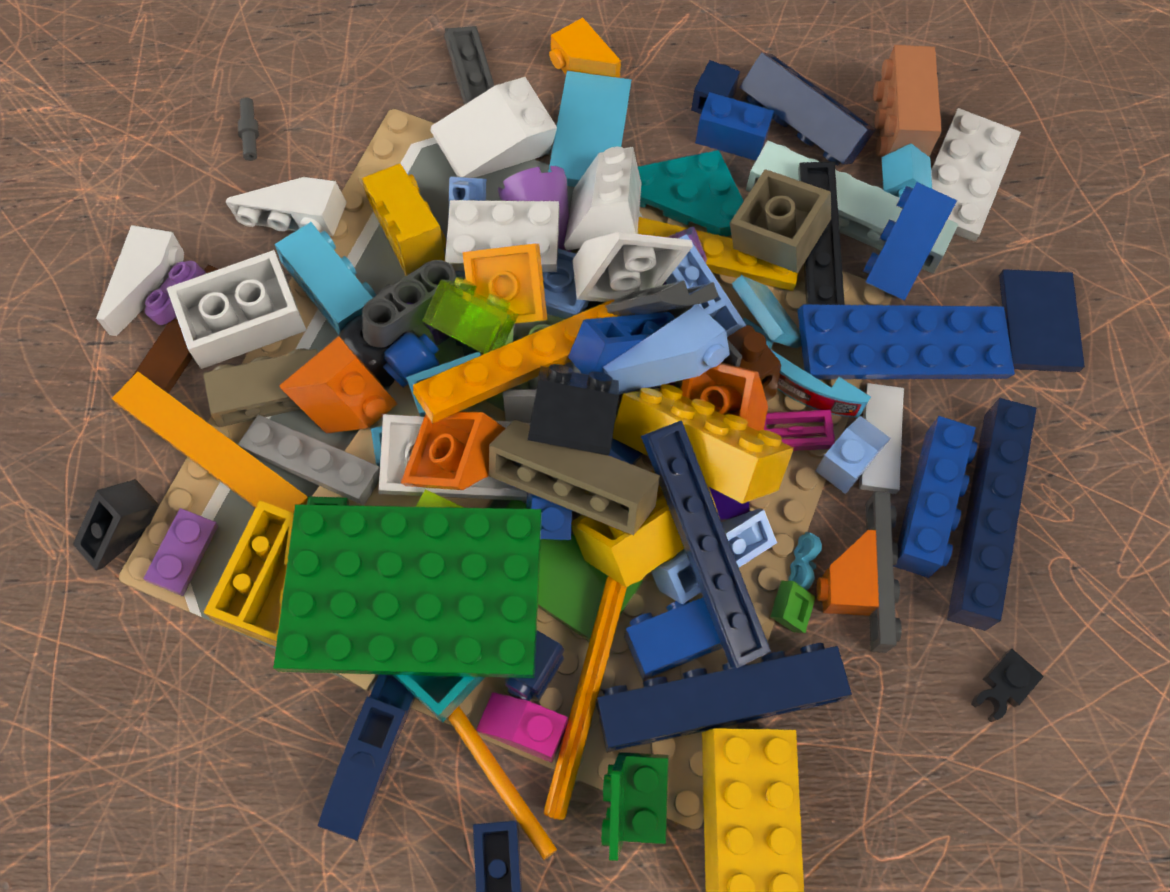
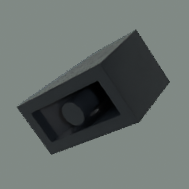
[73,479,159,571]

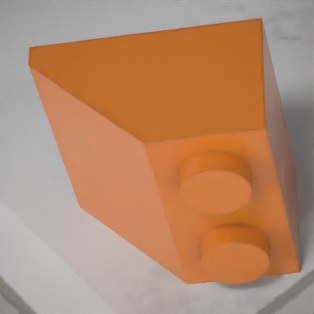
[279,336,398,433]

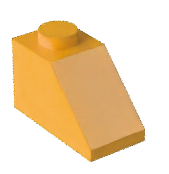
[549,17,621,78]

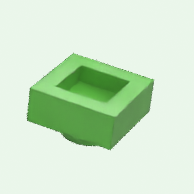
[770,580,816,633]

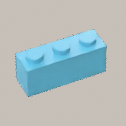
[275,222,376,335]

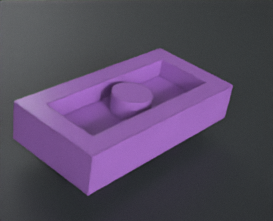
[143,508,218,596]

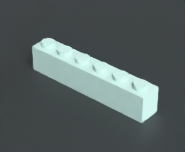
[746,141,958,274]

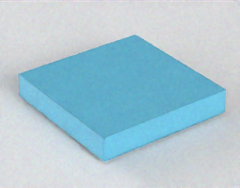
[732,275,801,349]

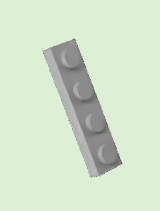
[238,415,380,506]

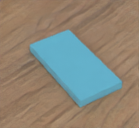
[548,71,631,187]

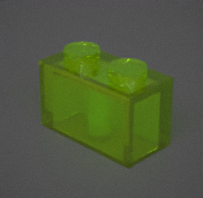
[422,276,519,354]

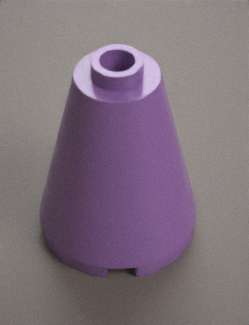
[498,166,571,252]

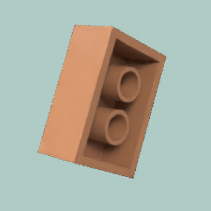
[873,45,942,165]

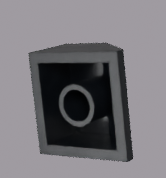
[528,364,619,456]

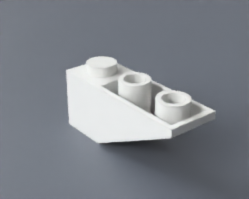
[226,177,347,237]

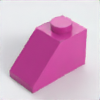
[476,692,568,763]

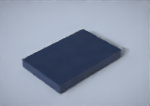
[999,269,1085,372]

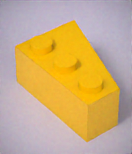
[361,163,447,276]
[203,500,294,647]

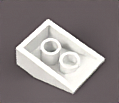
[430,77,557,178]
[572,232,693,302]

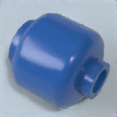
[383,332,440,388]

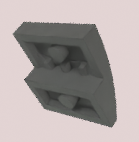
[606,280,719,316]

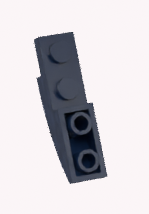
[317,674,416,842]

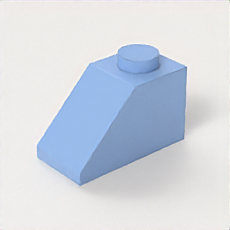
[816,416,891,494]

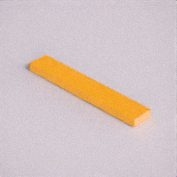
[111,371,308,513]

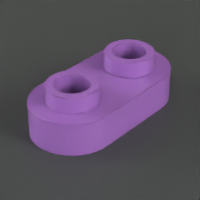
[145,261,206,325]

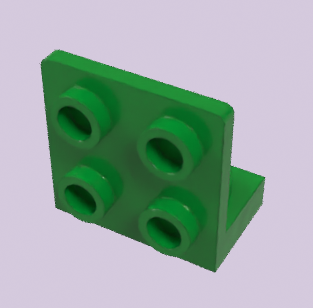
[601,752,669,861]

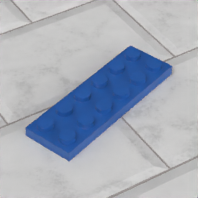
[797,304,1015,379]

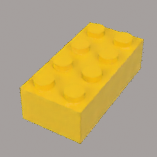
[612,384,794,504]
[702,728,804,892]

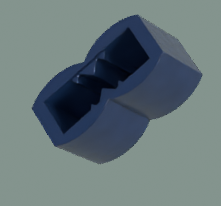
[505,630,565,702]

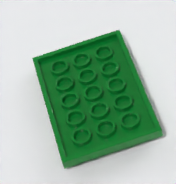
[273,505,542,678]

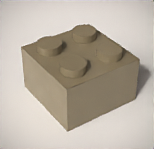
[730,169,831,273]

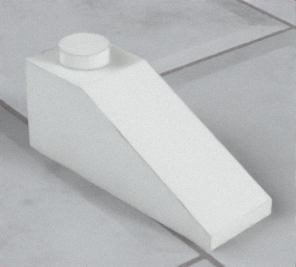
[96,225,184,336]

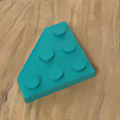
[638,150,744,237]

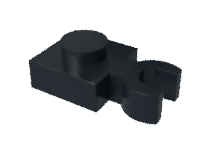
[971,648,1044,722]

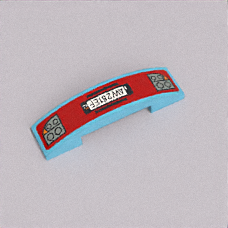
[743,317,871,418]

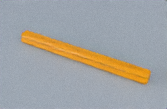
[544,576,627,820]

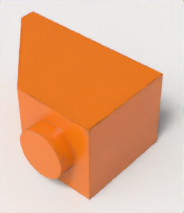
[816,530,879,616]

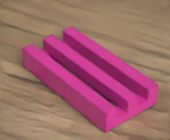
[764,410,835,451]

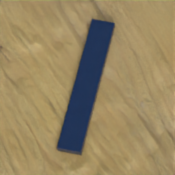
[641,420,771,668]

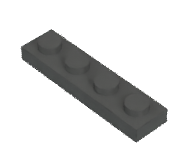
[865,491,902,653]

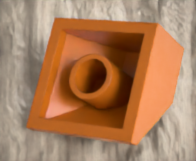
[681,363,768,431]
[401,412,506,490]

